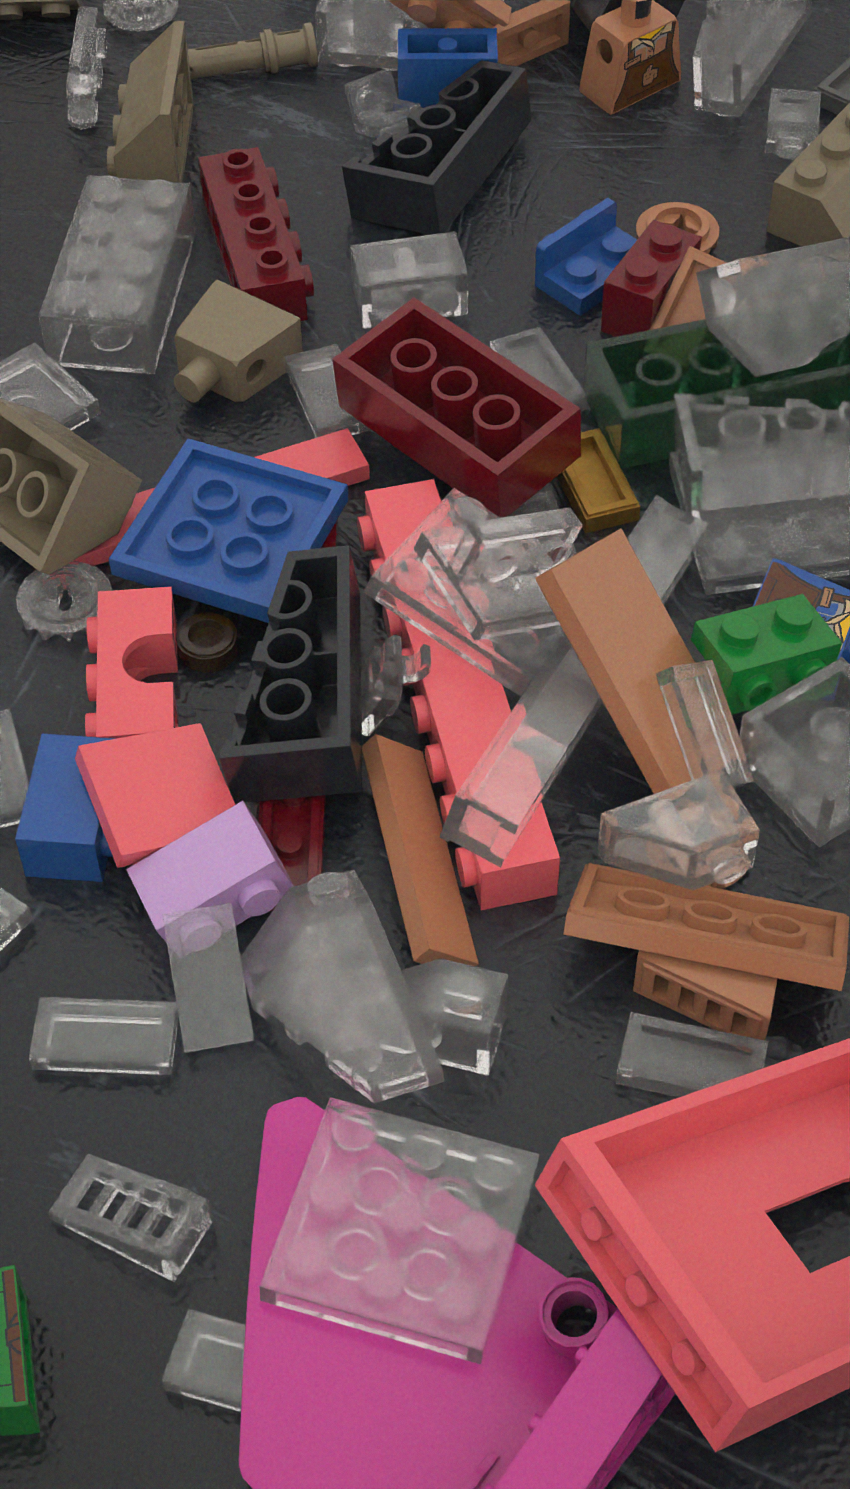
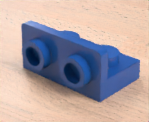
[535,198,637,316]

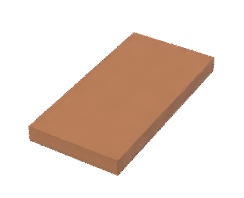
[535,528,743,807]
[563,863,849,991]

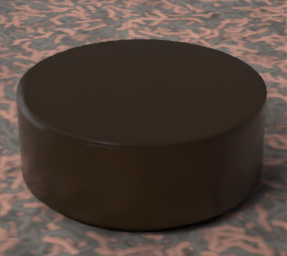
[176,612,239,673]

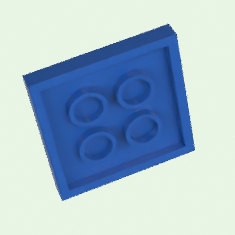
[109,438,348,623]

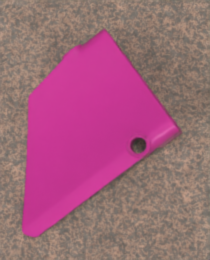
[239,1097,675,1489]

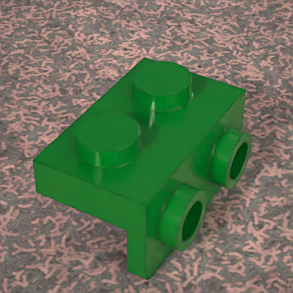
[690,594,842,717]

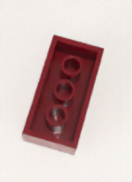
[332,297,581,522]

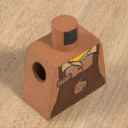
[579,0,681,115]

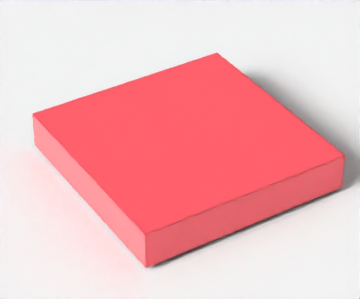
[75,723,235,868]

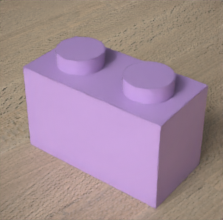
[126,801,296,958]

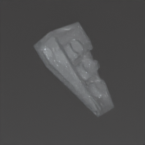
[236,870,445,1103]

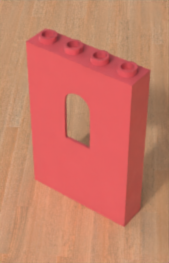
[535,1038,850,1452]

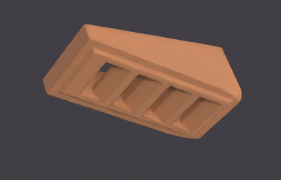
[633,950,778,1049]

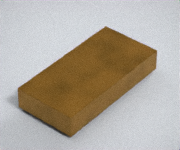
[557,428,641,533]

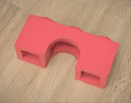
[85,587,179,739]

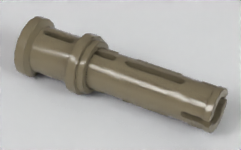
[188,22,318,79]

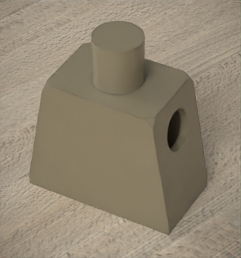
[173,279,303,402]

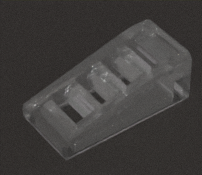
[48,1154,213,1283]

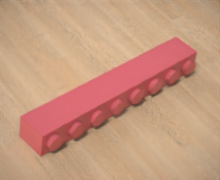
[357,479,560,911]

